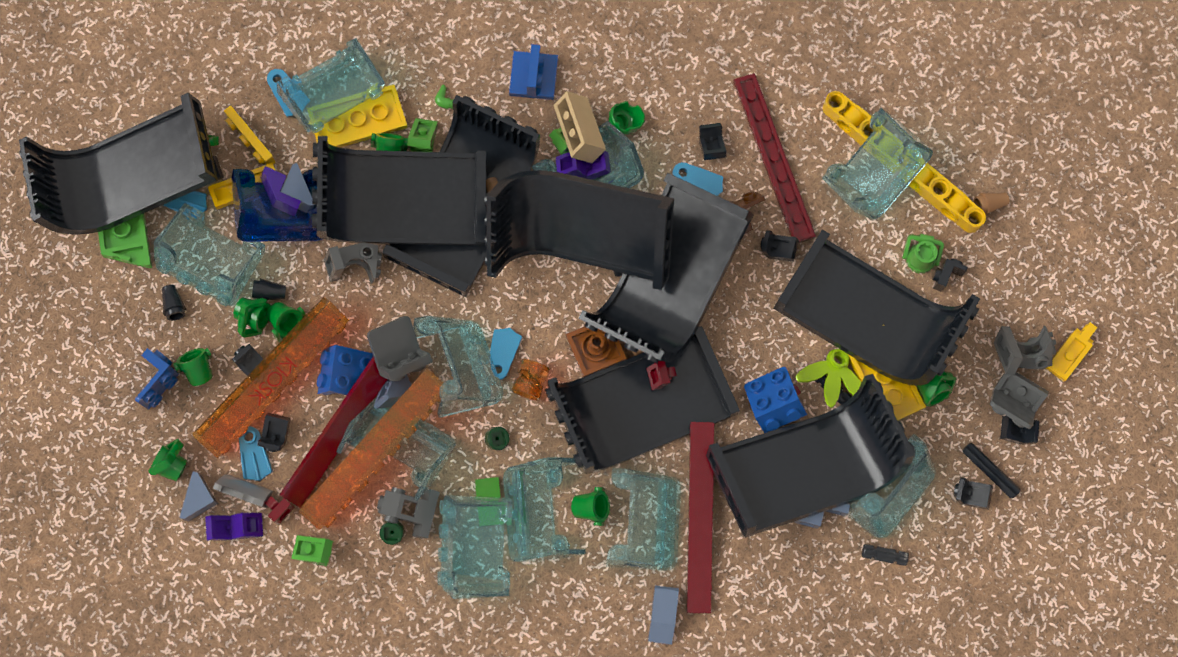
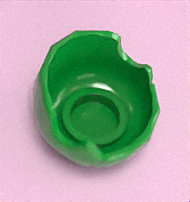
[609,101,645,135]

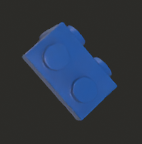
[317,345,373,396]
[135,348,179,410]
[744,367,807,433]

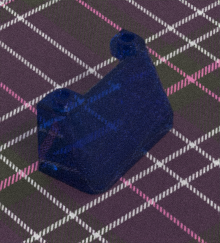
[231,169,322,242]

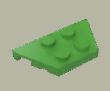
[98,214,153,268]

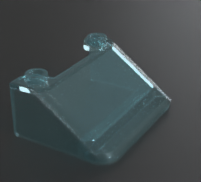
[413,316,503,418]
[606,468,681,571]

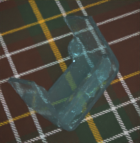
[336,398,456,501]
[503,457,585,562]

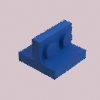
[509,44,558,100]

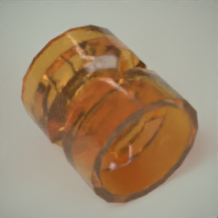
[511,359,550,401]

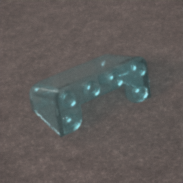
[154,203,265,306]
[437,495,513,599]

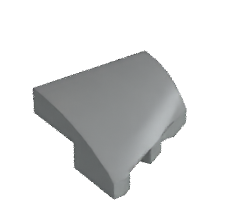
[213,474,273,508]

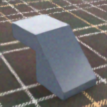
[794,504,850,529]
[648,585,679,645]

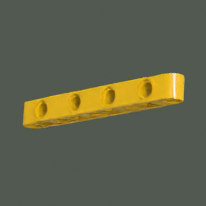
[823,91,986,233]

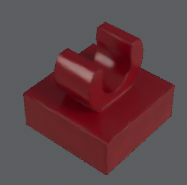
[646,361,677,390]
[265,496,295,525]

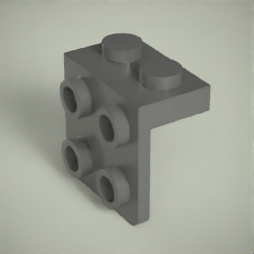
[367,316,433,381]
[990,372,1049,429]

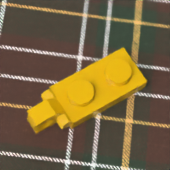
[1046,322,1097,382]

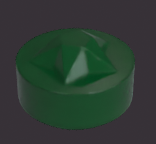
[485,427,510,450]
[380,521,405,545]

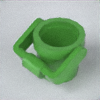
[902,233,944,273]

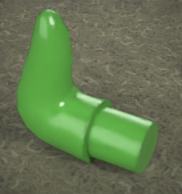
[435,85,453,109]

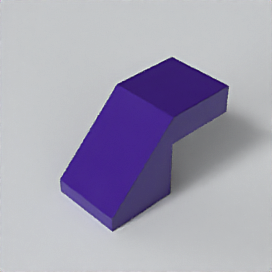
[556,151,611,180]
[260,166,301,216]
[205,513,263,541]

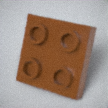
[566,327,627,377]

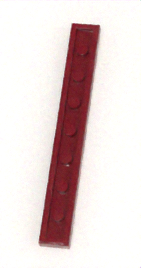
[733,73,816,244]
[279,356,388,508]
[686,422,714,614]

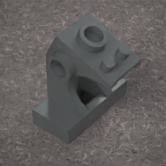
[324,242,382,284]
[993,326,1056,375]
[377,487,440,539]

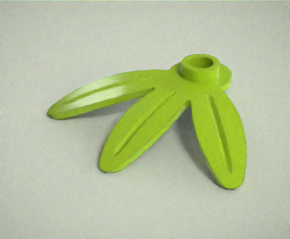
[795,349,862,408]

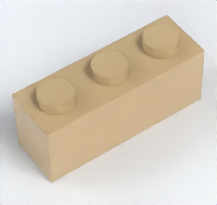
[554,91,606,163]

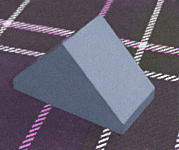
[280,163,314,213]
[374,374,415,409]
[179,471,218,521]

